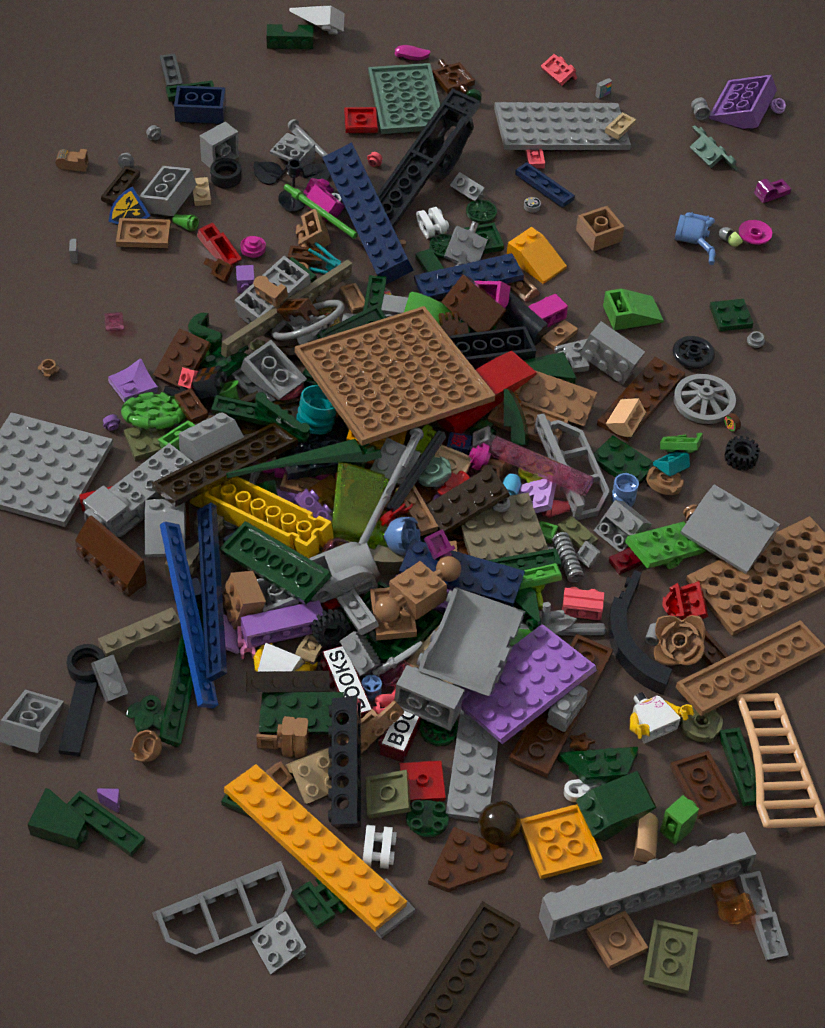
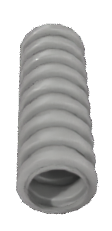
[552,532,584,583]

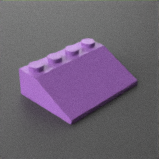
[709,75,777,129]

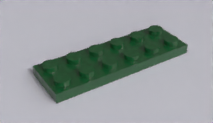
[219,521,332,605]

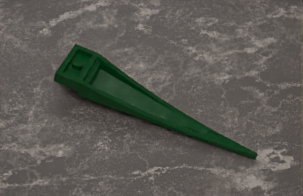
[226,439,382,478]

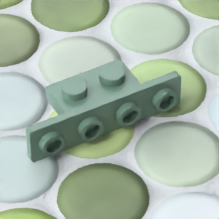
[690,125,738,171]

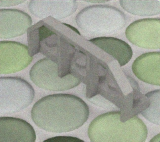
[534,413,610,521]
[152,861,292,955]

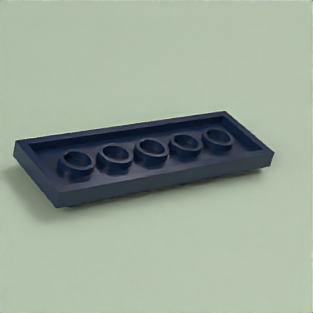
[414,253,524,300]
[399,539,525,607]

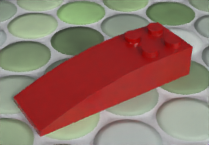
[436,351,537,434]

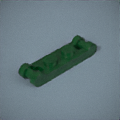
[255,392,310,443]

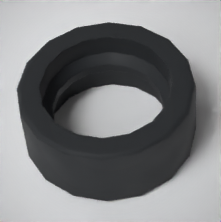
[210,158,242,188]
[66,644,105,682]

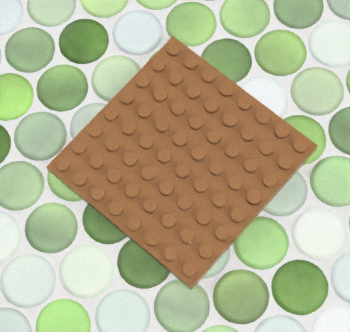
[295,306,495,446]

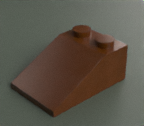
[441,274,507,332]

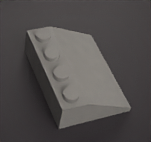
[680,484,780,574]

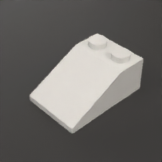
[289,6,345,35]

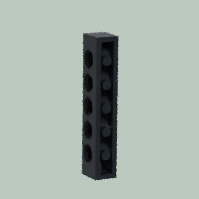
[328,697,361,829]

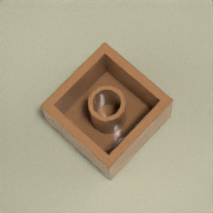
[576,206,624,251]
[222,571,266,629]

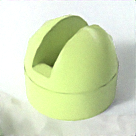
[728,232,743,247]

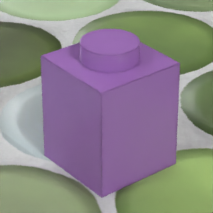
[236,265,254,293]

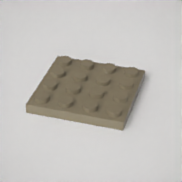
[460,493,548,560]

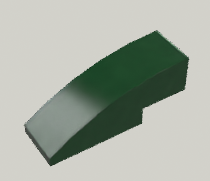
[504,389,529,445]

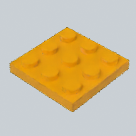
[521,804,603,880]

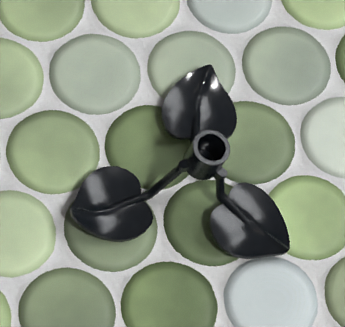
[254,158,330,212]

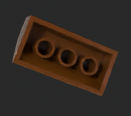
[75,515,147,597]

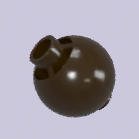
[478,801,521,845]

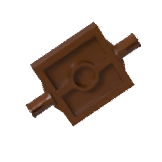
[432,59,475,94]

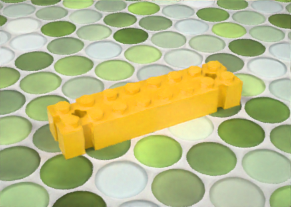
[190,476,334,559]

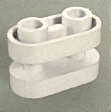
[416,207,449,239]
[363,825,397,869]

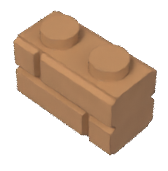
[277,716,309,758]

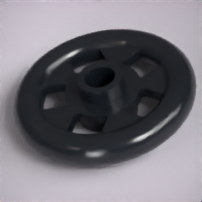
[672,336,715,369]

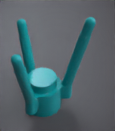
[308,242,342,274]

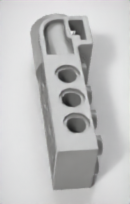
[83,443,193,537]
[257,542,380,612]

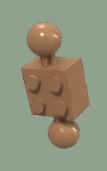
[374,556,461,623]

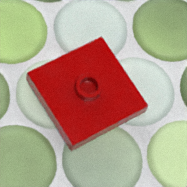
[344,107,378,133]
[399,761,446,803]

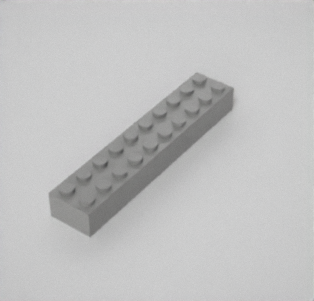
[539,832,756,941]

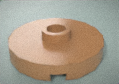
[646,466,684,495]

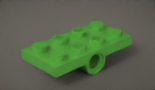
[625,521,706,569]

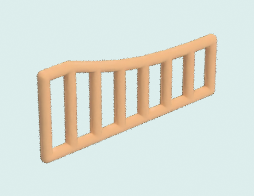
[736,693,825,828]

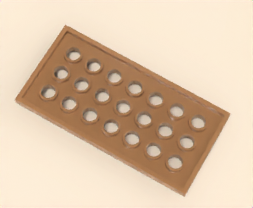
[686,516,825,636]

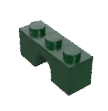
[266,24,313,49]

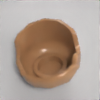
[130,730,162,763]

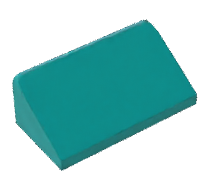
[653,452,690,476]

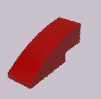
[197,223,242,265]

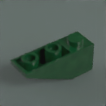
[513,587,541,631]

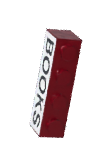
[320,646,372,722]
[378,710,422,763]

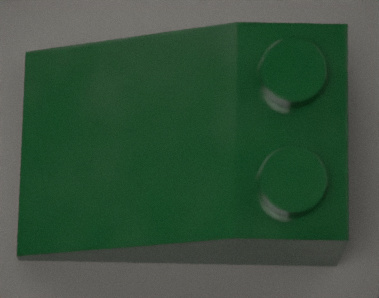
[576,771,657,842]

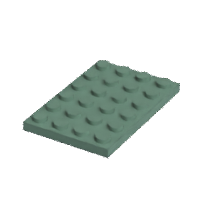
[368,63,440,134]

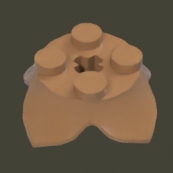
[654,615,706,666]

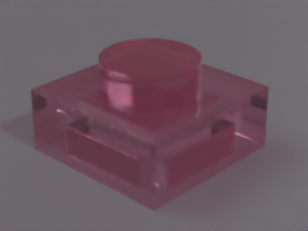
[104,312,124,331]

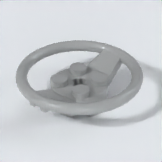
[271,300,345,345]

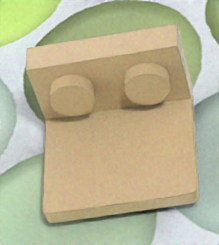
[285,748,344,804]

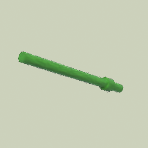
[284,184,358,239]

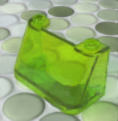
[332,462,389,549]

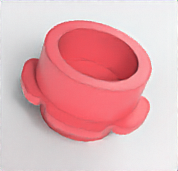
[367,152,383,167]

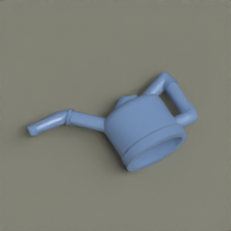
[674,212,716,265]

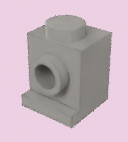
[473,426,500,457]

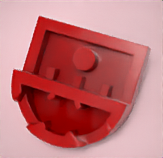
[662,581,708,620]

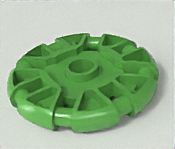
[121,392,186,429]

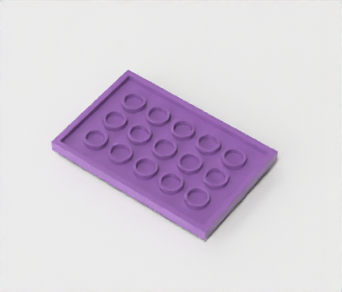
[460,624,597,744]

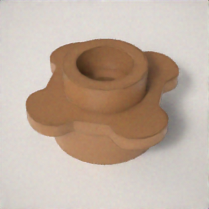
[38,359,60,377]

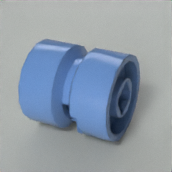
[611,473,639,507]

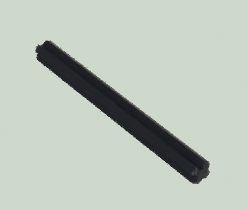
[386,430,446,512]

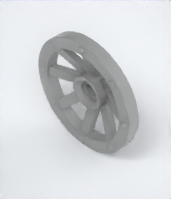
[674,374,736,424]

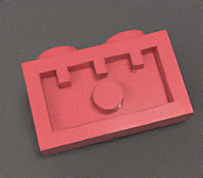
[541,54,577,86]

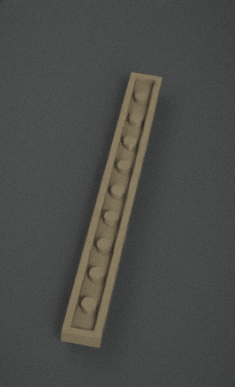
[221,259,352,358]

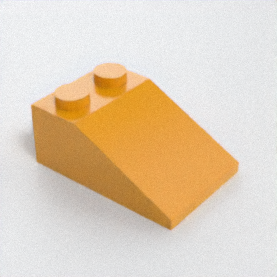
[507,227,567,284]

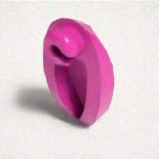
[395,45,431,61]

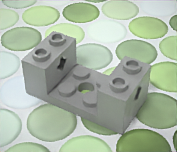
[234,256,311,335]

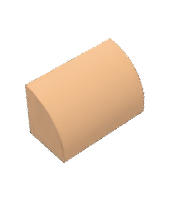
[606,398,646,437]
[634,812,659,862]

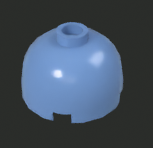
[384,517,421,556]

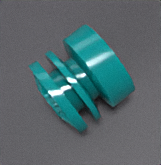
[296,385,337,435]

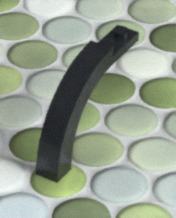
[608,570,672,695]

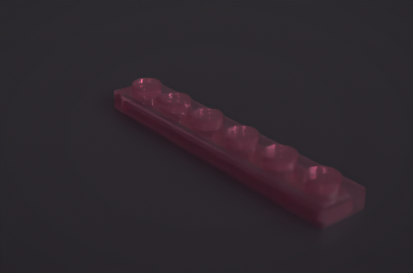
[488,436,594,496]

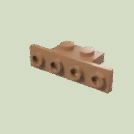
[340,701,404,767]

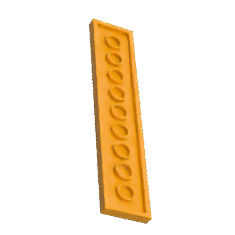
[224,764,407,932]

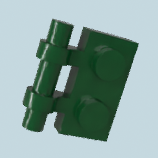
[291,878,348,930]

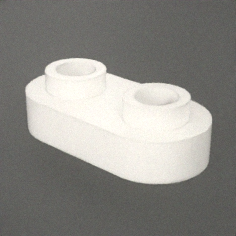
[564,779,606,802]

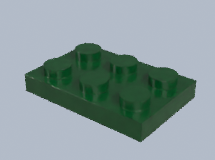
[593,435,657,485]

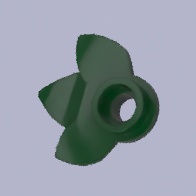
[126,695,164,733]

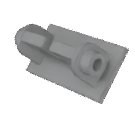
[450,172,485,201]

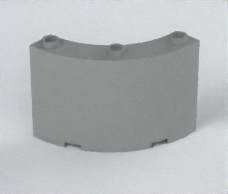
[417,587,526,696]

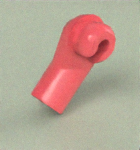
[375,688,396,707]

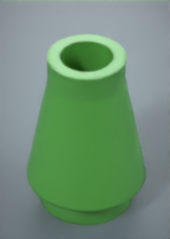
[173,214,199,231]

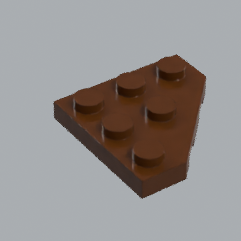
[428,827,514,892]

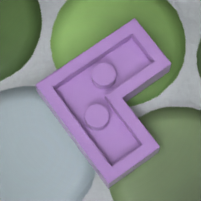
[519,476,557,513]

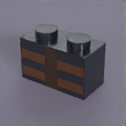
[192,365,227,399]

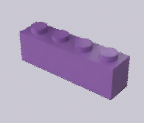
[241,600,326,648]

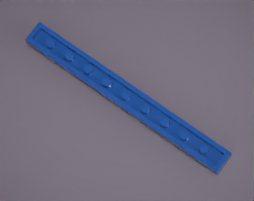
[160,521,219,709]

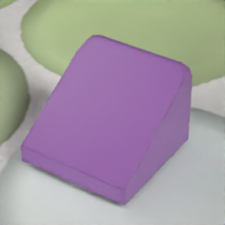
[97,788,121,813]

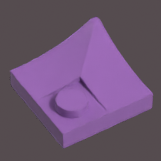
[108,359,158,403]

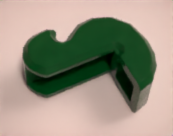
[188,312,223,352]

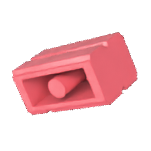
[562,587,604,621]

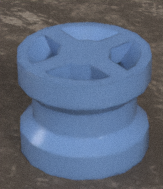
[362,675,382,701]

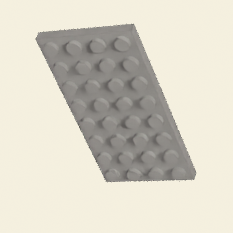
[494,102,631,150]

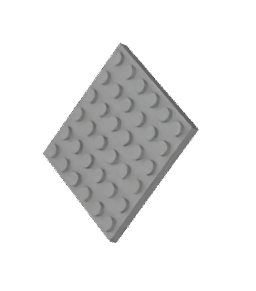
[0,412,114,527]

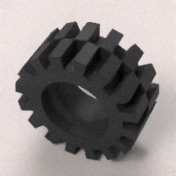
[724,436,760,471]
[311,609,351,649]

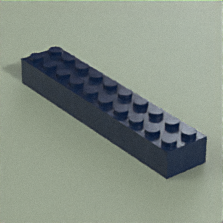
[322,142,414,284]

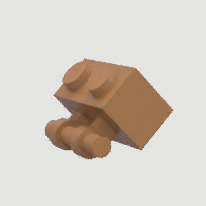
[295,208,331,248]

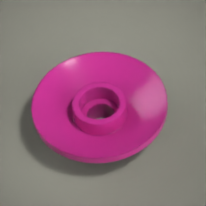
[739,220,772,245]

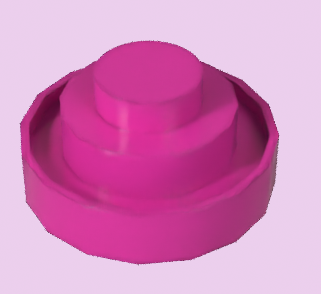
[240,236,266,258]
[468,443,491,471]

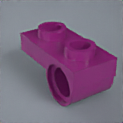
[754,179,791,203]

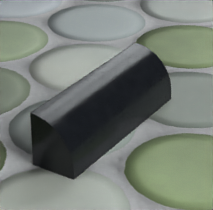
[501,292,548,345]

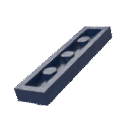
[515,162,575,208]

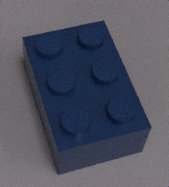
[174,85,226,124]

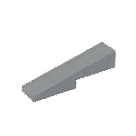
[735,871,788,961]

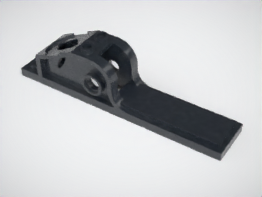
[377,88,481,228]

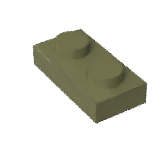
[557,515,598,549]

